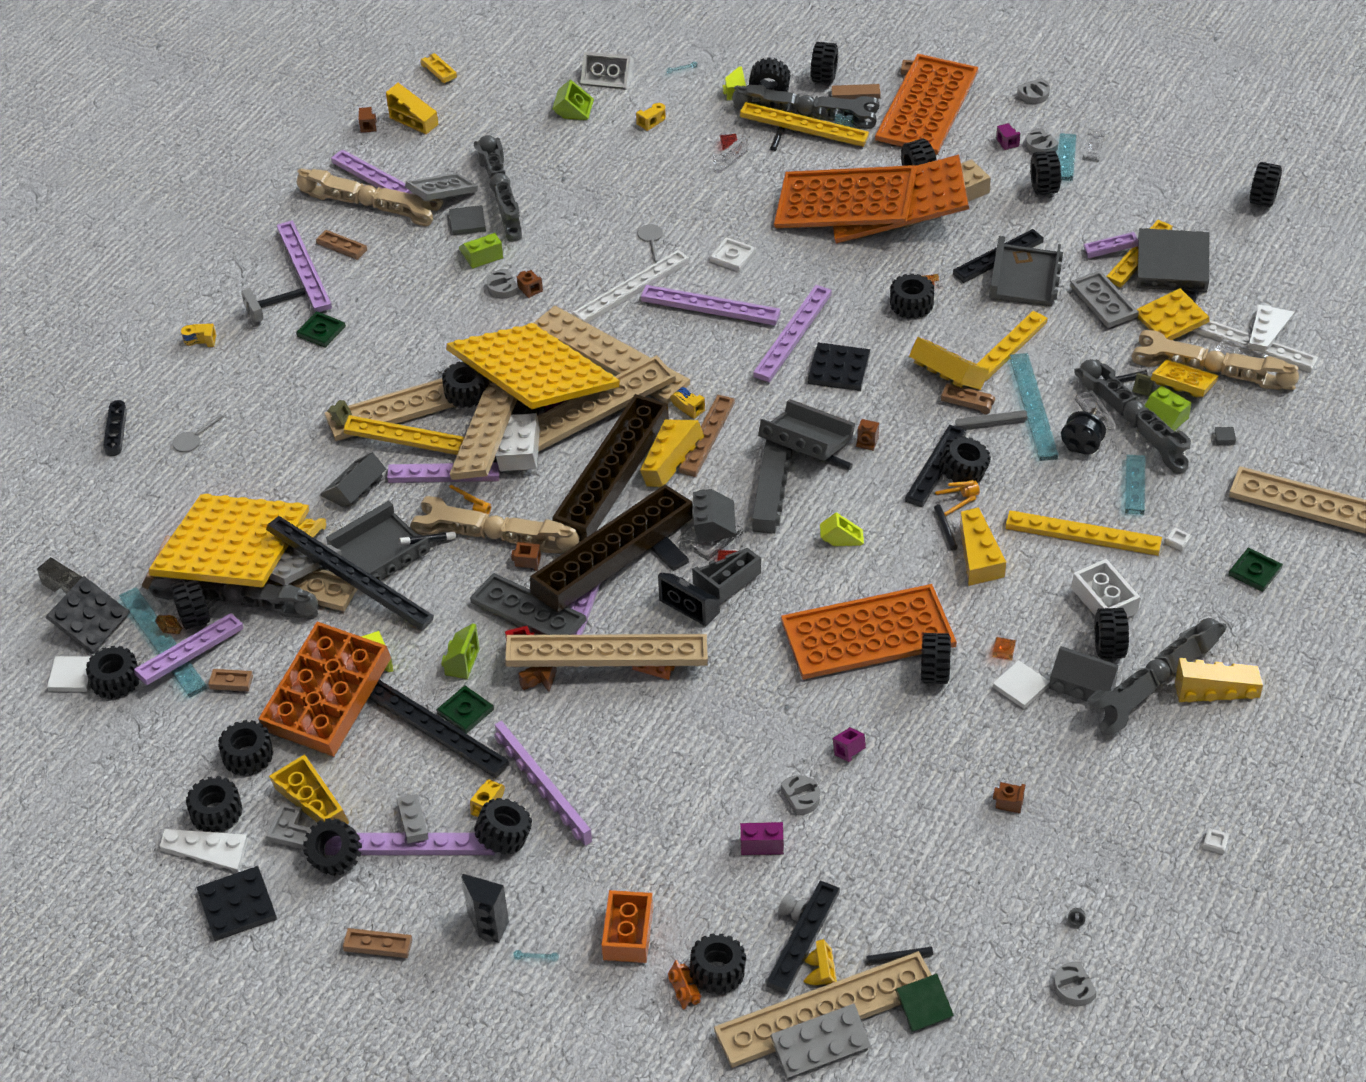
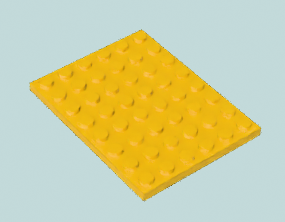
[446,323,620,409]
[149,493,309,587]

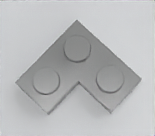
[266,803,312,850]

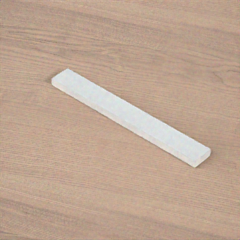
[572,250,690,323]
[1191,320,1318,373]

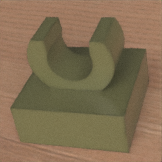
[1132,373,1155,396]
[327,400,352,426]

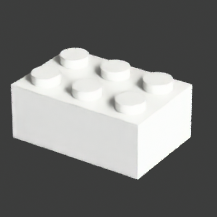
[496,413,540,471]
[1071,559,1140,618]

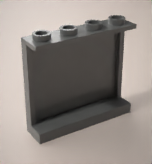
[1136,228,1210,292]
[989,236,1063,307]
[758,399,855,461]
[326,501,430,581]

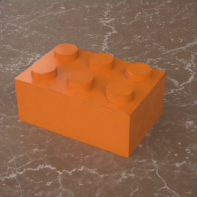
[602,890,653,963]

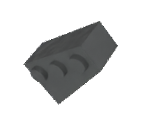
[692,548,761,604]

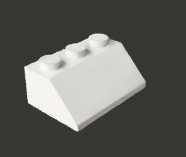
[580,51,634,88]

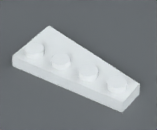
[1248,305,1295,352]
[160,829,248,873]

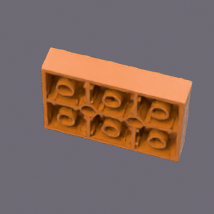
[258,621,391,757]

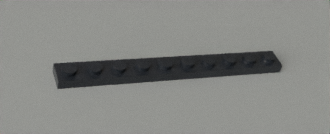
[266,516,434,631]
[369,679,509,778]

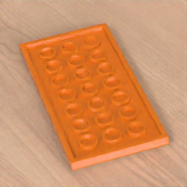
[875,53,979,155]
[833,155,969,244]
[774,165,917,228]
[781,584,957,680]

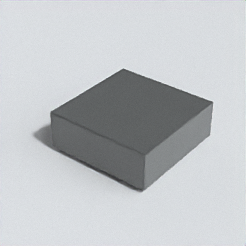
[1214,427,1236,445]

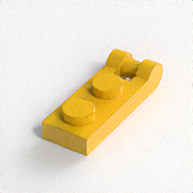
[420,53,457,83]
[298,518,326,537]

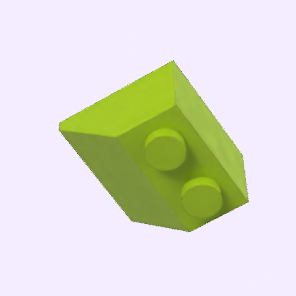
[552,79,594,120]
[459,233,503,269]
[1145,385,1191,431]
[441,623,480,680]

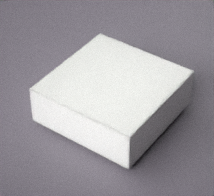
[1165,528,1192,551]
[1203,828,1229,855]

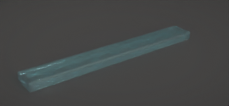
[1010,353,1058,461]
[119,587,207,698]

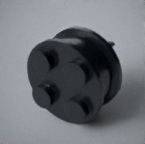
[1061,408,1106,455]

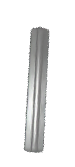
[955,410,1028,429]

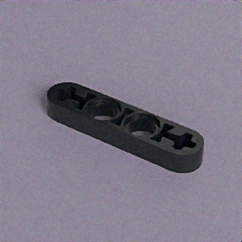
[103,400,127,456]

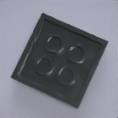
[808,342,870,391]
[46,576,130,655]
[196,866,277,942]

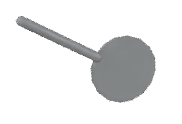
[638,224,663,262]
[173,414,223,452]

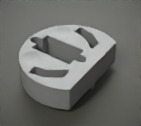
[1017,78,1050,104]
[1026,128,1059,153]
[487,269,518,299]
[241,288,263,323]
[781,775,820,815]
[1054,961,1097,1006]

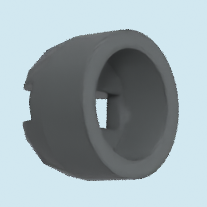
[1068,908,1086,927]

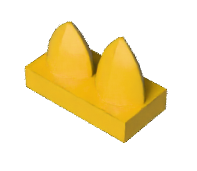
[803,939,837,985]

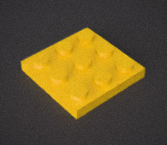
[1137,288,1210,340]
[1151,359,1218,397]

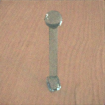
[666,62,697,74]
[513,950,559,961]

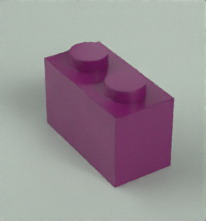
[740,822,784,855]

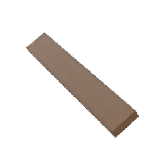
[679,395,735,477]

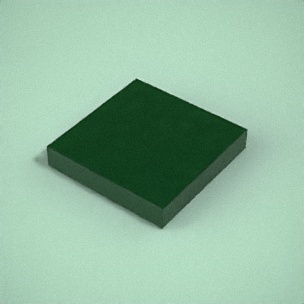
[296,311,346,348]
[1228,547,1283,592]
[436,685,494,734]
[895,973,954,1032]

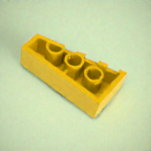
[909,337,990,390]
[640,419,704,487]
[960,507,1006,586]
[1174,658,1263,703]
[269,754,349,824]

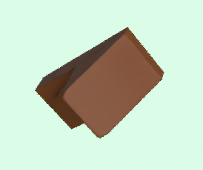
[518,666,557,692]

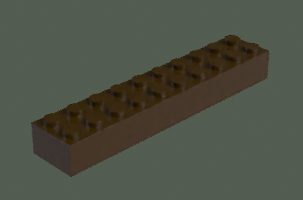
[552,394,669,542]
[530,484,693,612]

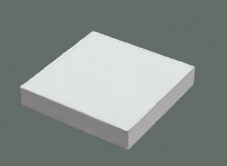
[709,237,756,272]
[47,656,90,692]
[993,660,1050,709]

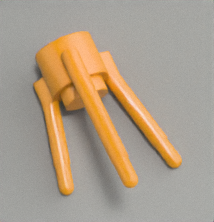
[935,480,980,516]
[449,485,492,514]

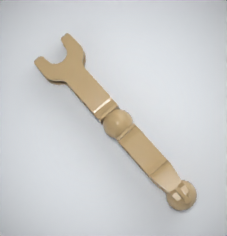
[296,168,443,226]
[1132,330,1299,390]
[410,496,579,554]

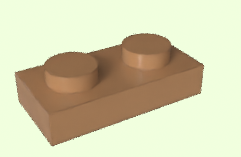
[208,669,253,692]

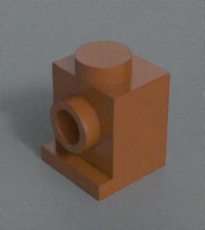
[359,107,377,133]
[516,270,543,298]
[856,419,879,451]
[511,542,541,571]
[993,782,1026,813]

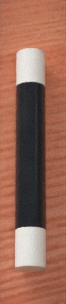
[399,532,456,546]

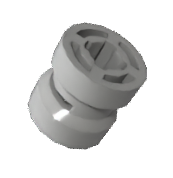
[778,893,808,922]

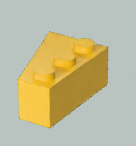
[386,82,439,135]

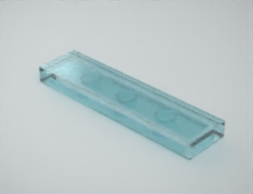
[1058,133,1076,181]
[1125,454,1145,515]

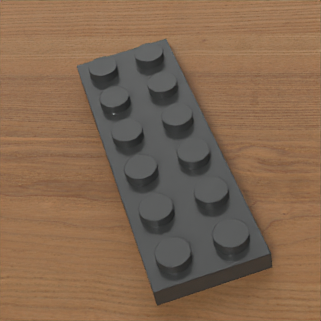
[470,572,587,635]

